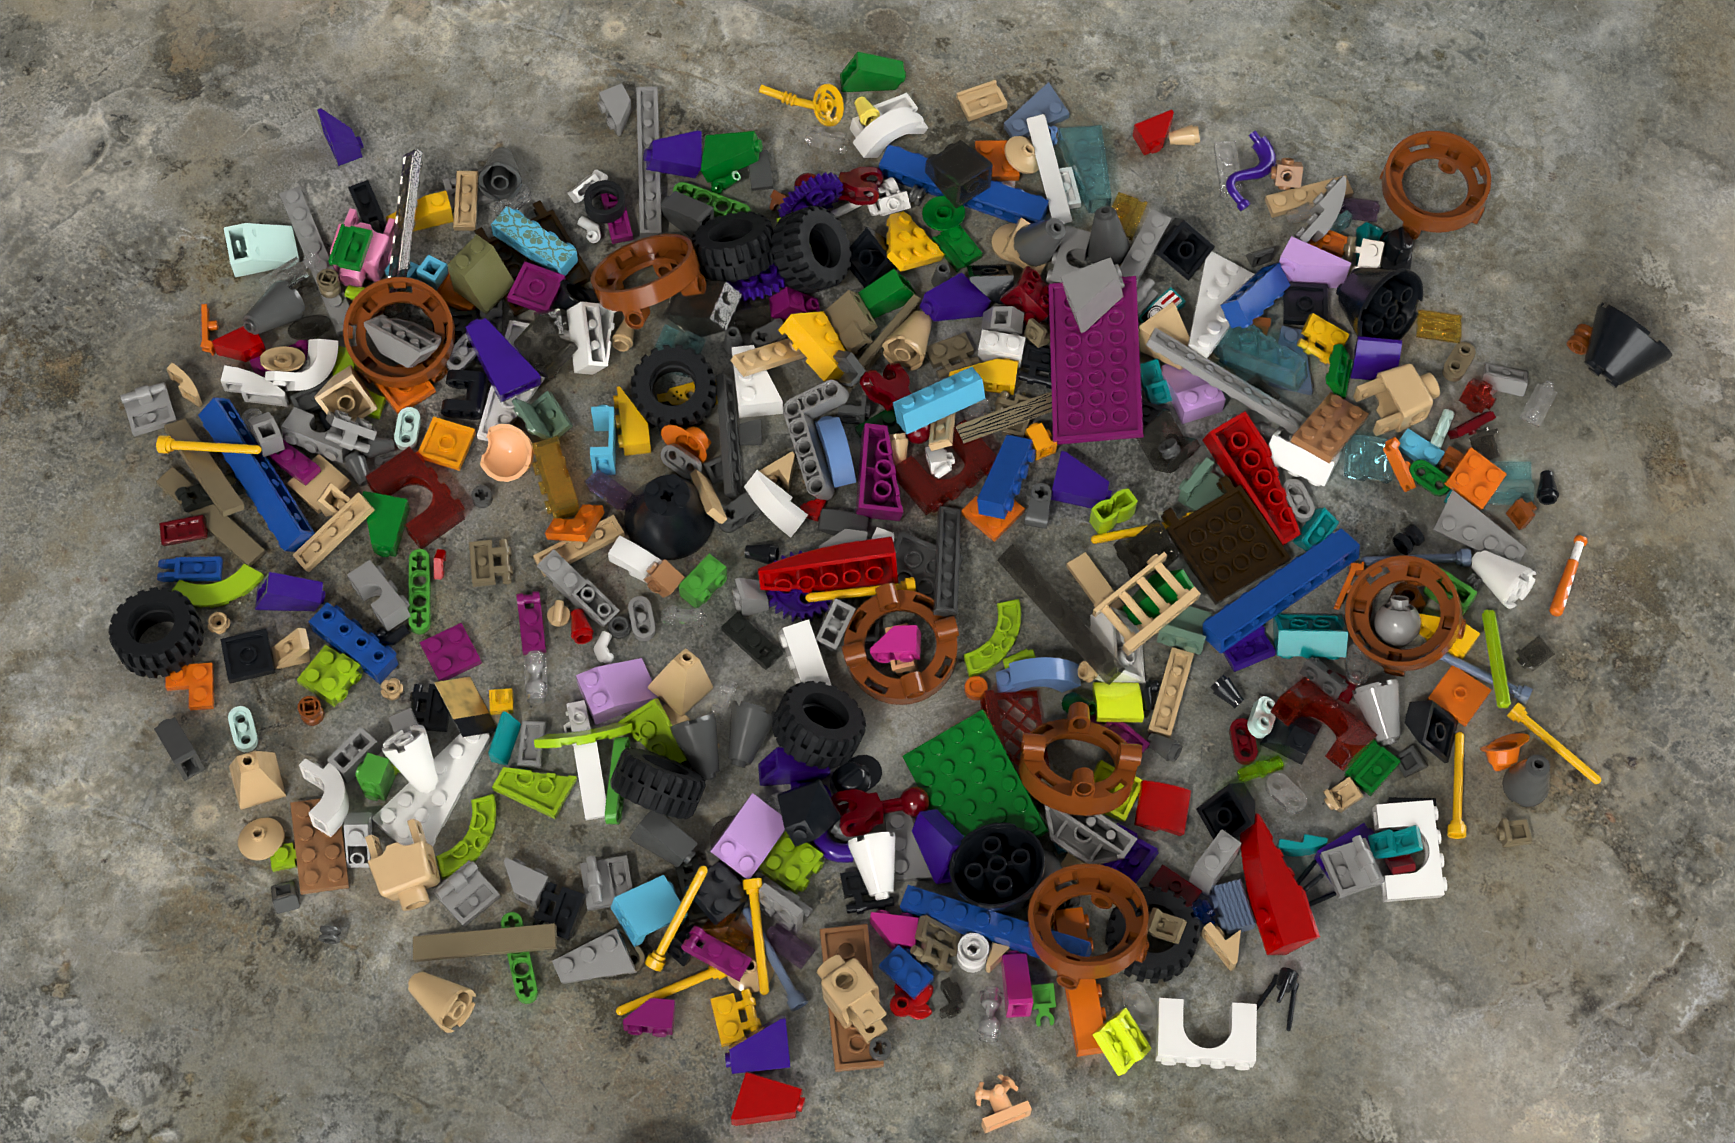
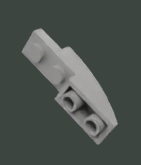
[1294,175,1347,243]
[537,549,620,627]

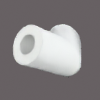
[577,216,601,243]
[594,631,614,665]

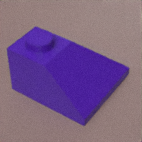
[317,108,364,166]

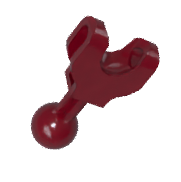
[794,167,884,205]
[860,362,931,444]
[831,786,929,837]

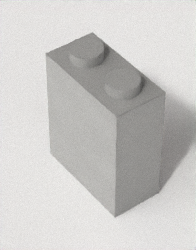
[1189,830,1241,897]

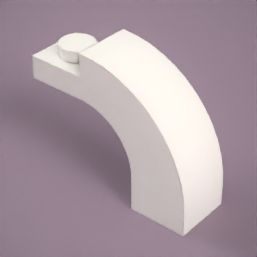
[853,107,928,158]
[265,339,338,391]
[299,759,349,837]

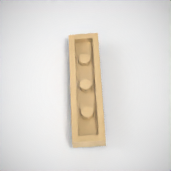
[1265,175,1354,218]
[731,338,806,377]
[293,492,375,572]
[533,515,625,577]
[1147,647,1194,738]

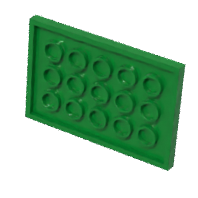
[902,709,1049,838]

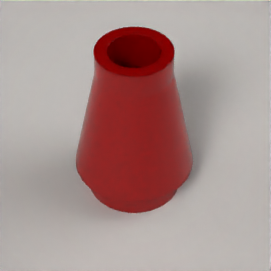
[570,609,594,644]

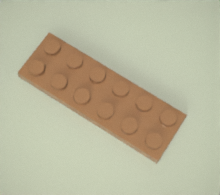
[820,924,884,1072]

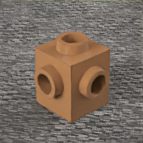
[1270,158,1303,190]

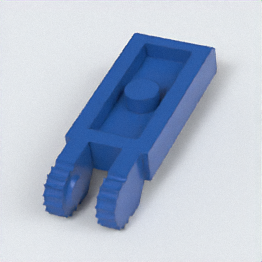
[157,556,223,582]

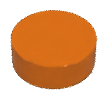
[964,676,988,700]

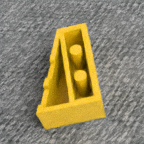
[778,311,846,382]

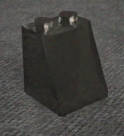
[925,140,993,208]
[663,280,742,339]

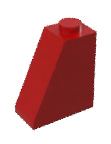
[731,1072,806,1126]

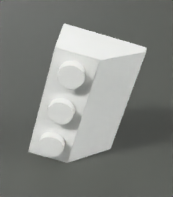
[1268,426,1342,486]
[1090,607,1145,684]

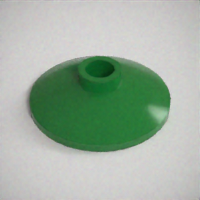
[922,196,965,231]

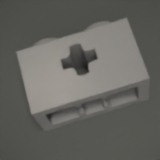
[815,598,856,651]
[326,727,381,784]

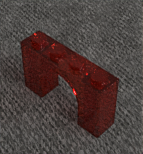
[895,419,997,516]
[365,446,465,549]
[1270,677,1378,771]

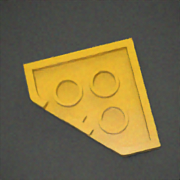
[887,211,945,272]

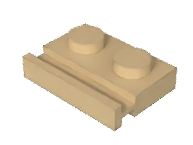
[956,80,1008,122]

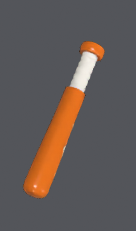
[1549,535,1588,617]

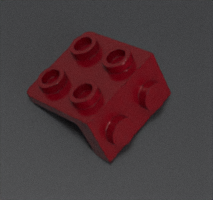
[1000,266,1049,326]

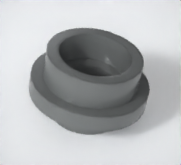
[608,616,631,639]

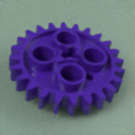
[778,172,844,218]
[720,263,786,301]
[765,551,832,622]

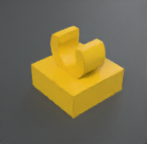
[489,688,514,715]

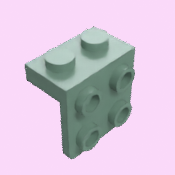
[512,391,573,443]
[1178,457,1224,511]
[1157,606,1212,655]

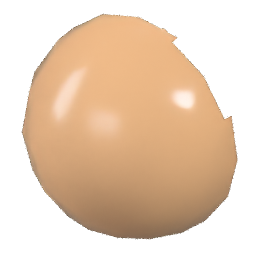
[480,424,534,482]

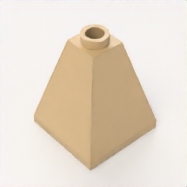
[1139,302,1189,370]
[648,648,713,717]
[229,751,286,810]

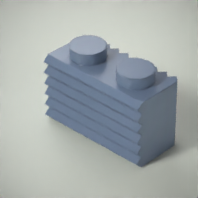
[1209,879,1256,937]

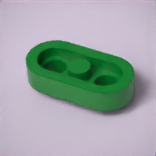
[1410,460,1450,497]

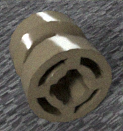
[316,268,341,298]

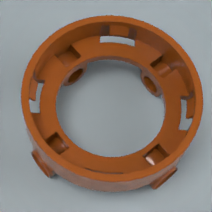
[1379,131,1491,239]
[591,234,706,329]
[343,277,455,388]
[1345,555,1466,677]
[841,583,959,705]
[1018,702,1142,816]
[1027,864,1149,990]

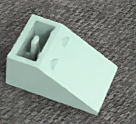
[224,223,300,278]

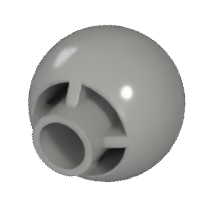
[1374,595,1421,648]

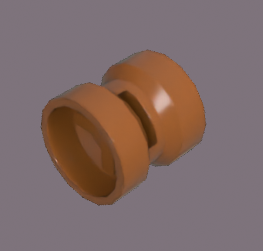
[1567,324,1592,355]
[297,696,324,726]

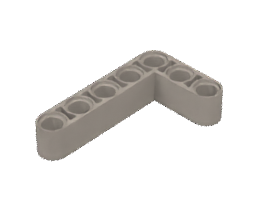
[783,380,849,501]

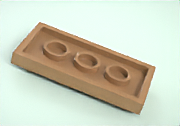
[1290,392,1369,464]
[290,799,349,895]

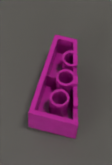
[855,423,903,522]

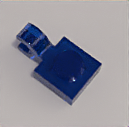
[1191,899,1216,925]

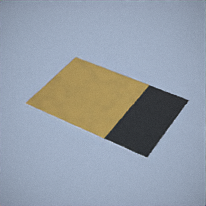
[434,677,497,737]

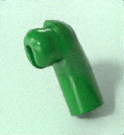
[711,171,741,194]

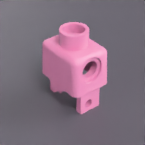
[330,208,398,287]

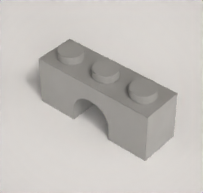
[1046,226,1091,284]
[281,407,351,463]
[347,560,411,631]

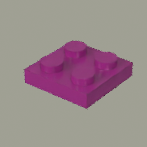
[507,261,566,315]
[419,623,482,681]

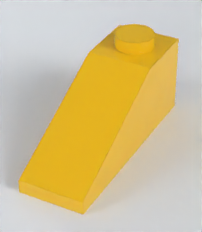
[386,190,454,236]
[949,358,1018,395]

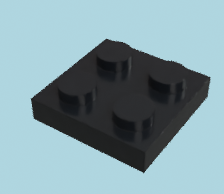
[1283,282,1328,325]
[220,628,276,684]
[685,860,749,926]

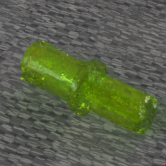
[1237,755,1284,782]

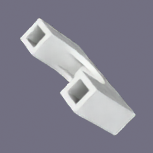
[1372,800,1447,902]
[1155,998,1257,1070]

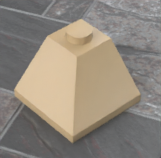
[314,365,378,420]

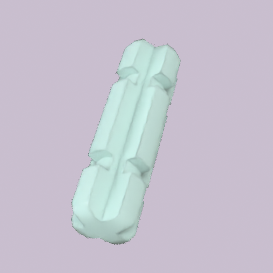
[1430,409,1455,449]

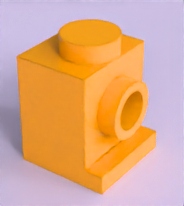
[1025,422,1057,461]

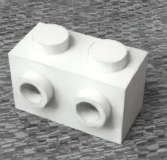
[978,329,1026,369]

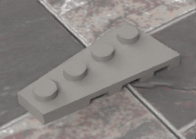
[1433,490,1527,564]

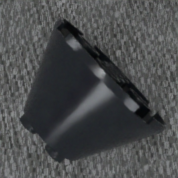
[1336,268,1423,340]
[1584,302,1672,388]
[624,474,715,560]
[949,823,1046,914]

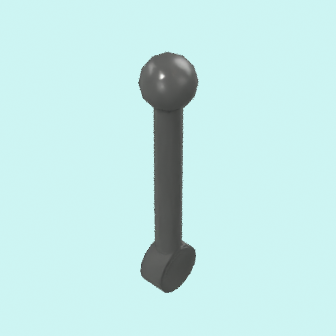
[374,447,419,466]

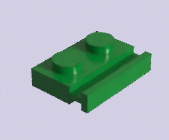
[328,224,373,272]
[932,225,983,272]
[1325,344,1353,399]
[1344,740,1401,797]

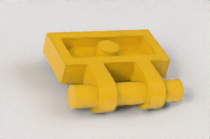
[1297,313,1350,364]
[710,989,762,1047]

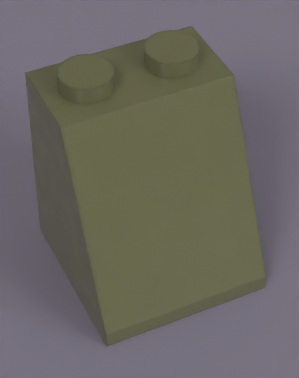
[447,235,515,315]

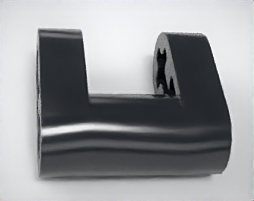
[441,369,489,420]

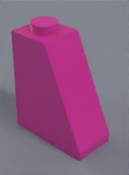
[1001,951,1033,1018]

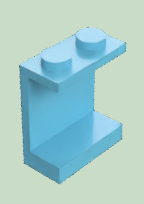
[590,405,617,475]
[610,875,688,947]

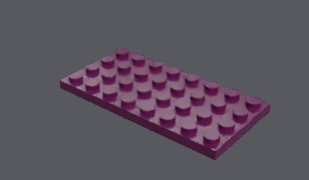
[1049,276,1144,445]

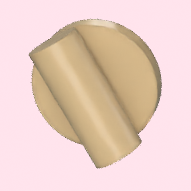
[547,600,570,627]

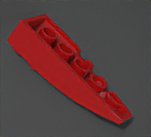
[1202,411,1301,545]
[758,536,898,593]
[1240,813,1320,955]

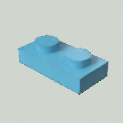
[1398,429,1445,467]

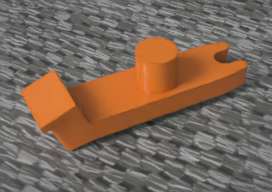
[200,304,218,356]
[1383,437,1416,492]
[1333,562,1364,611]

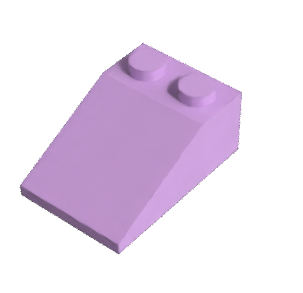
[1279,236,1351,288]
[1160,364,1226,424]
[576,658,660,725]
[709,793,785,879]

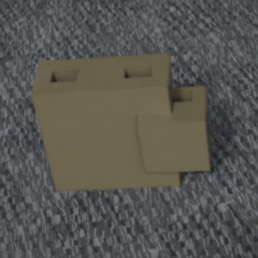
[824,290,878,355]

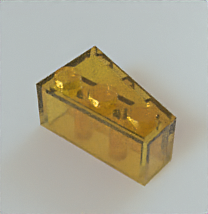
[532,436,579,519]

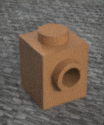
[643,559,685,598]

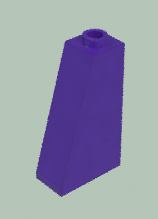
[465,318,541,402]

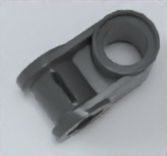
[751,318,789,348]
[1024,483,1051,529]
[719,492,762,533]

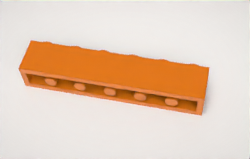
[1053,907,1106,1057]

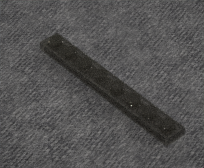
[384,149,423,318]
[997,544,1125,685]

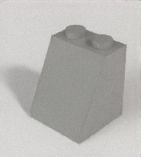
[1061,257,1125,333]

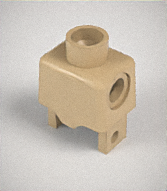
[1353,364,1440,436]
[365,819,440,911]
[817,955,888,1044]

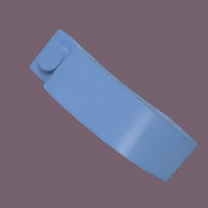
[814,416,856,487]
[996,657,1081,696]

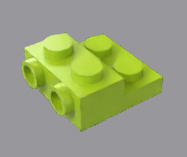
[297,644,363,707]
[757,831,825,895]

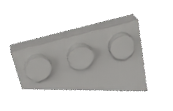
[552,929,637,984]

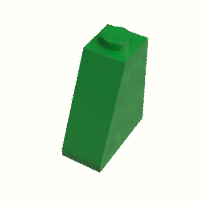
[840,51,906,93]
[701,131,763,183]
[858,269,917,319]
[362,491,410,557]
[1122,569,1195,625]

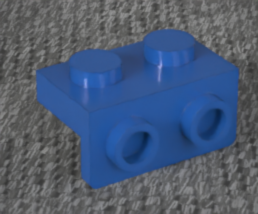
[879,945,934,1000]

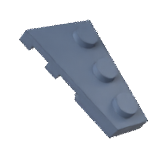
[1004,82,1070,138]
[1268,326,1313,395]

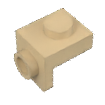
[1323,777,1364,813]

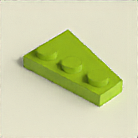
[618,698,687,764]
[492,767,577,819]

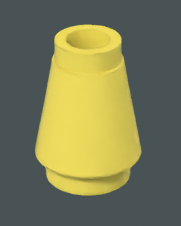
[854,97,880,126]

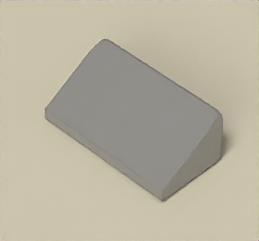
[1481,363,1528,396]

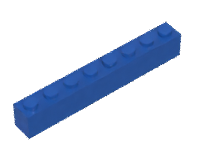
[879,144,1049,224]
[198,397,315,552]
[1202,528,1360,654]
[900,885,1092,959]

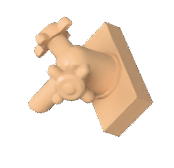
[975,1074,1032,1133]

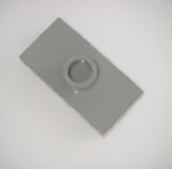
[517,721,546,768]

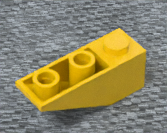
[613,386,651,456]
[1419,614,1480,660]

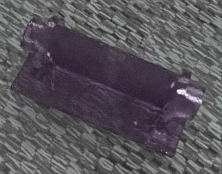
[1337,197,1380,222]
[584,470,633,511]
[766,923,815,969]

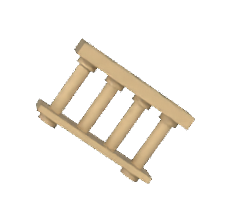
[1092,552,1201,656]

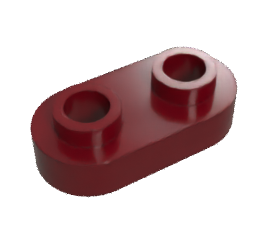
[1229,718,1258,765]

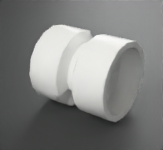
[957,933,989,973]

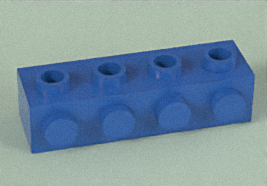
[1220,262,1290,329]
[977,435,1036,519]
[308,602,399,684]

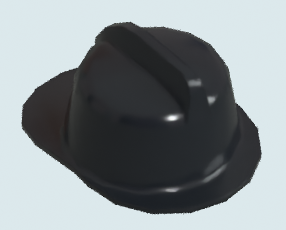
[1379,227,1413,270]
[555,280,600,311]
[830,755,882,794]

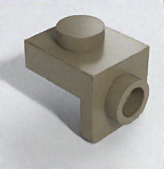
[1024,318,1050,348]
[1496,818,1532,848]
[1148,907,1187,944]

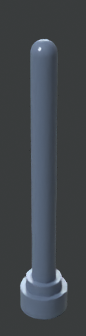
[1361,548,1471,567]
[1436,648,1533,705]
[742,907,808,1011]

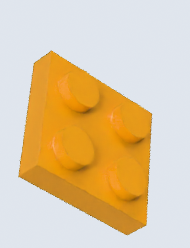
[417,416,476,471]

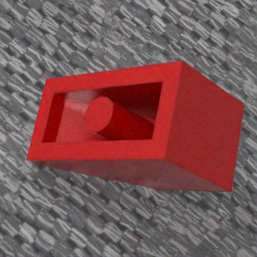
[1132,109,1174,156]
[212,326,266,362]

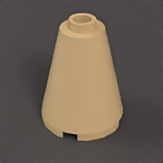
[882,311,932,371]
[408,972,476,1033]

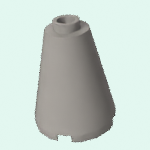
[1352,679,1400,746]

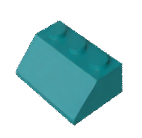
[1273,614,1348,660]

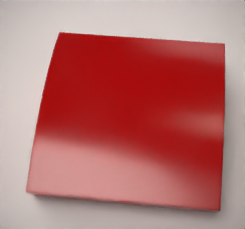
[1134,780,1191,836]

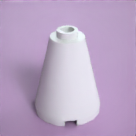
[1471,550,1536,609]
[382,725,439,793]
[848,832,896,900]

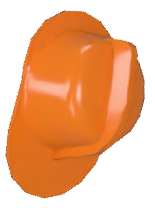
[661,425,711,463]
[1480,733,1530,771]

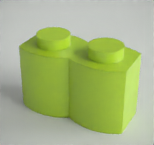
[1089,489,1138,534]

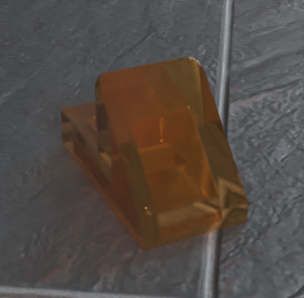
[702,913,752,954]

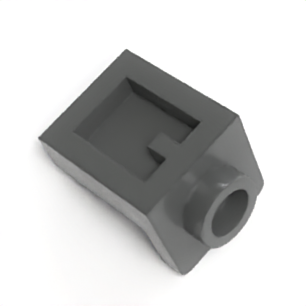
[833,350,866,387]
[838,395,871,425]

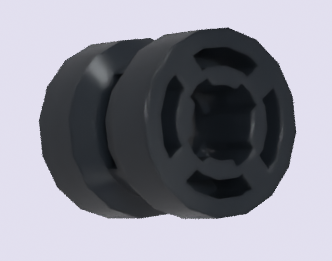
[1392,524,1425,555]

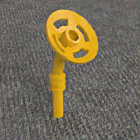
[759,84,844,127]

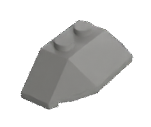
[364,315,442,368]
[1044,805,1137,865]

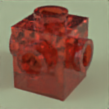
[1458,378,1497,414]

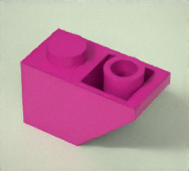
[870,625,921,663]
[870,910,919,950]

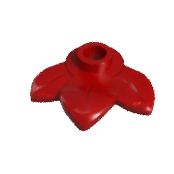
[890,984,934,1020]

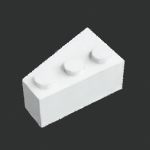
[567,302,617,375]
[732,345,783,418]
[778,619,831,686]

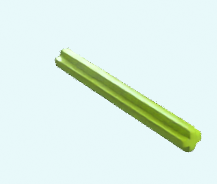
[1482,609,1511,709]

